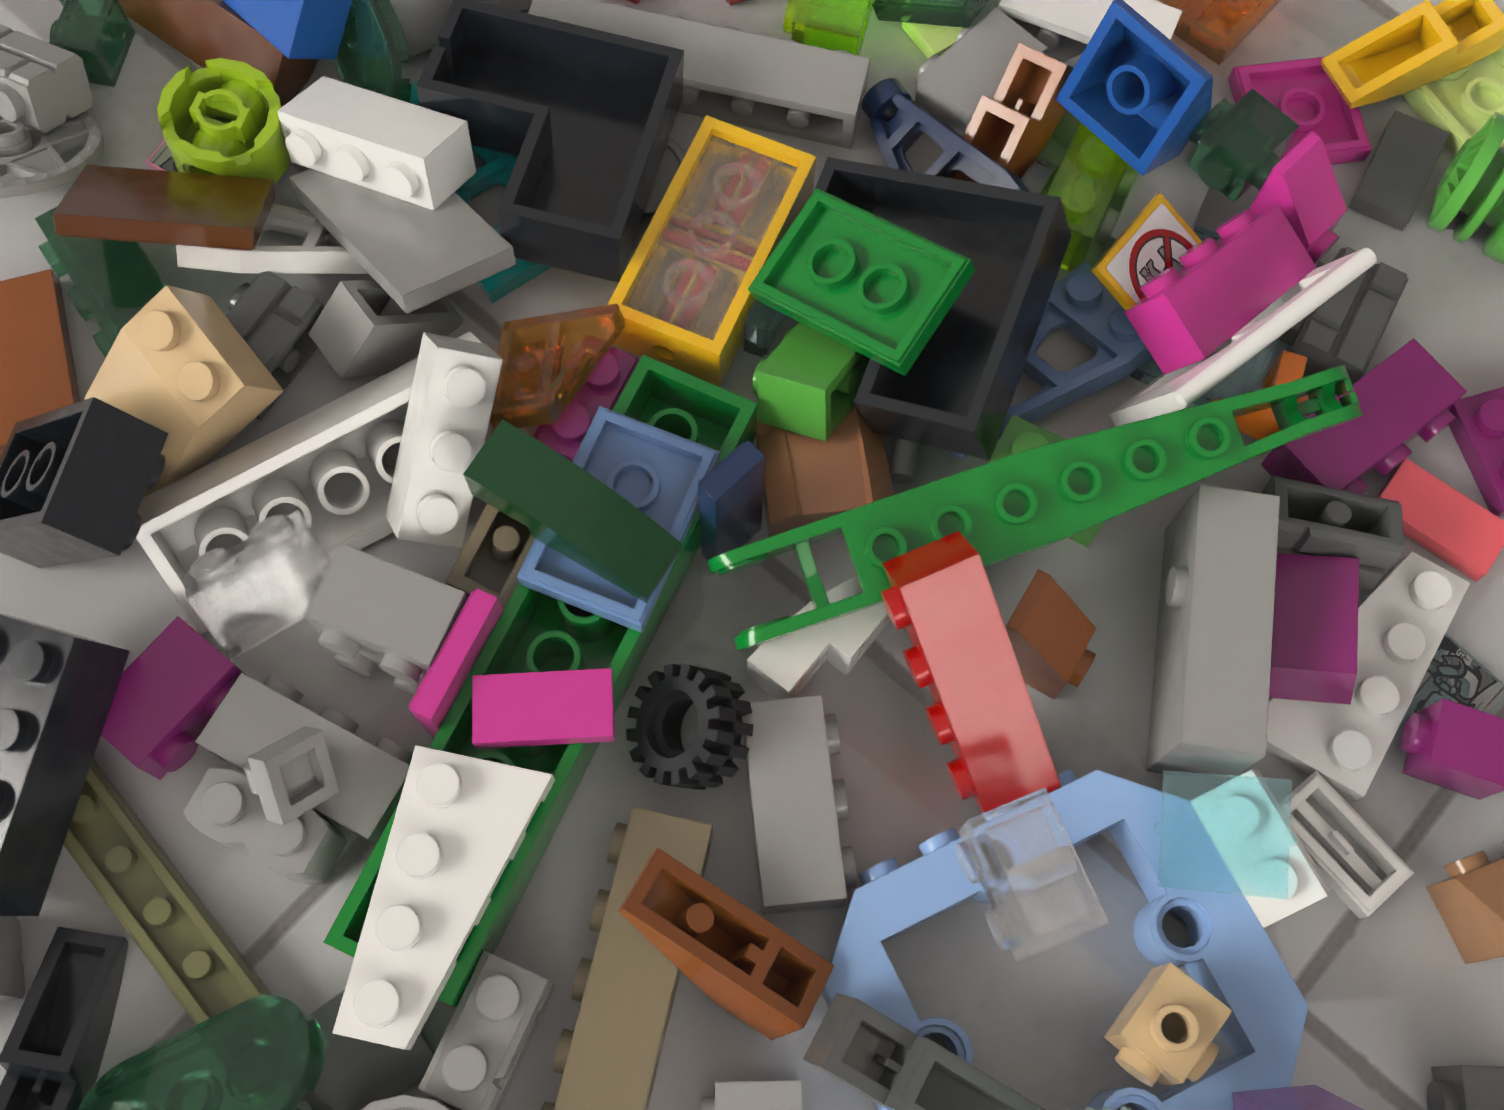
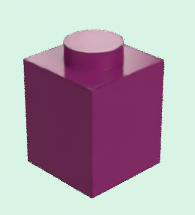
[1400,698,1504,800]

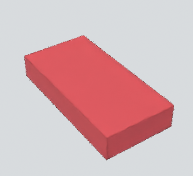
[1377,458,1504,582]

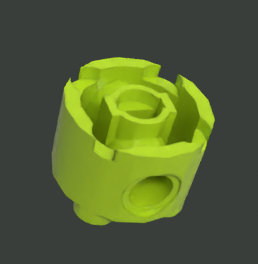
[157,58,290,185]

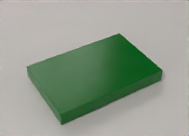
[748,188,975,376]

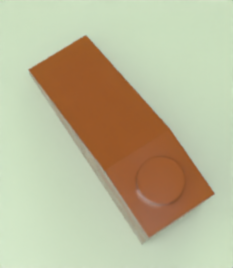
[618,847,834,1040]

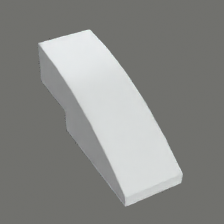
[747,576,891,699]

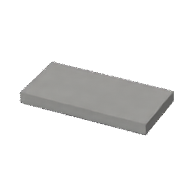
[289,169,516,314]

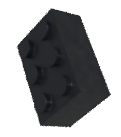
[0,397,169,569]

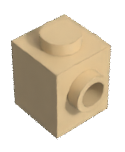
[1104,962,1232,1087]

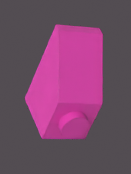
[1249,131,1347,264]

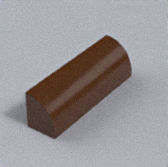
[103,0,319,106]

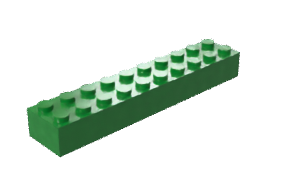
[323,354,758,1008]

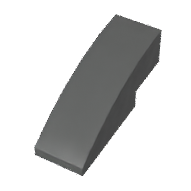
[803,993,1045,1110]

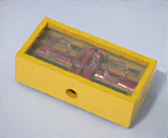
[605,115,816,387]

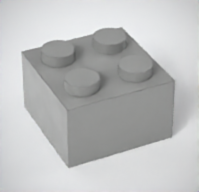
[304,543,468,696]

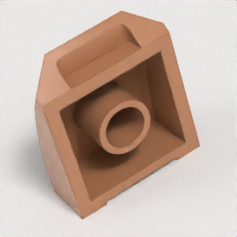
[756,405,894,537]

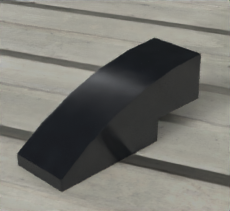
[0,926,129,1110]

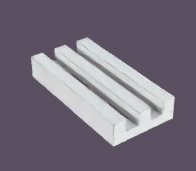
[1279,771,1414,919]

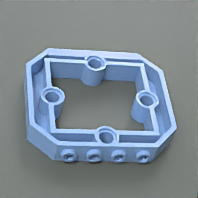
[821,769,1308,1110]

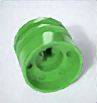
[1426,112,1504,264]

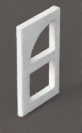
[1108,248,1377,427]

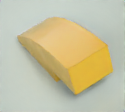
[1320,0,1504,109]

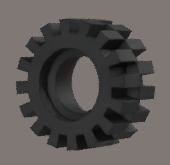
[626,663,753,790]

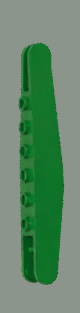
[707,365,1364,651]

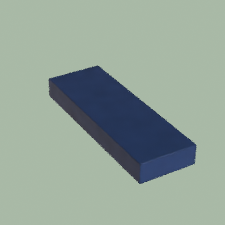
[698,440,765,561]

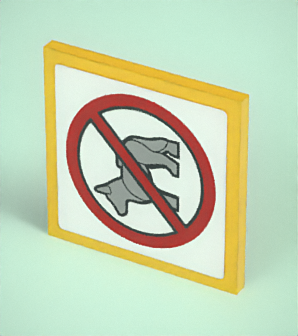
[1091,192,1202,311]

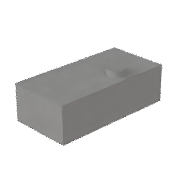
[1146,484,1280,784]

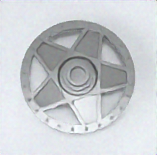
[0,111,104,198]

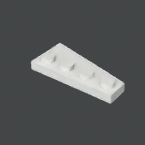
[1266,551,1470,802]
[332,745,555,1051]

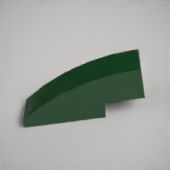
[463,419,682,603]

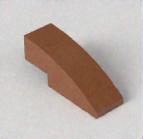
[950,42,1074,183]

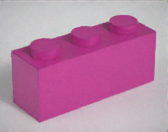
[1124,205,1316,375]

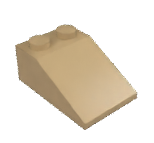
[83,285,284,497]

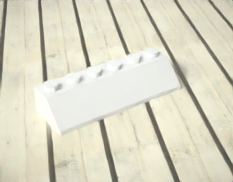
[136,331,530,635]

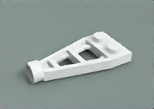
[176,204,369,274]

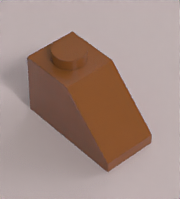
[1005,569,1096,699]

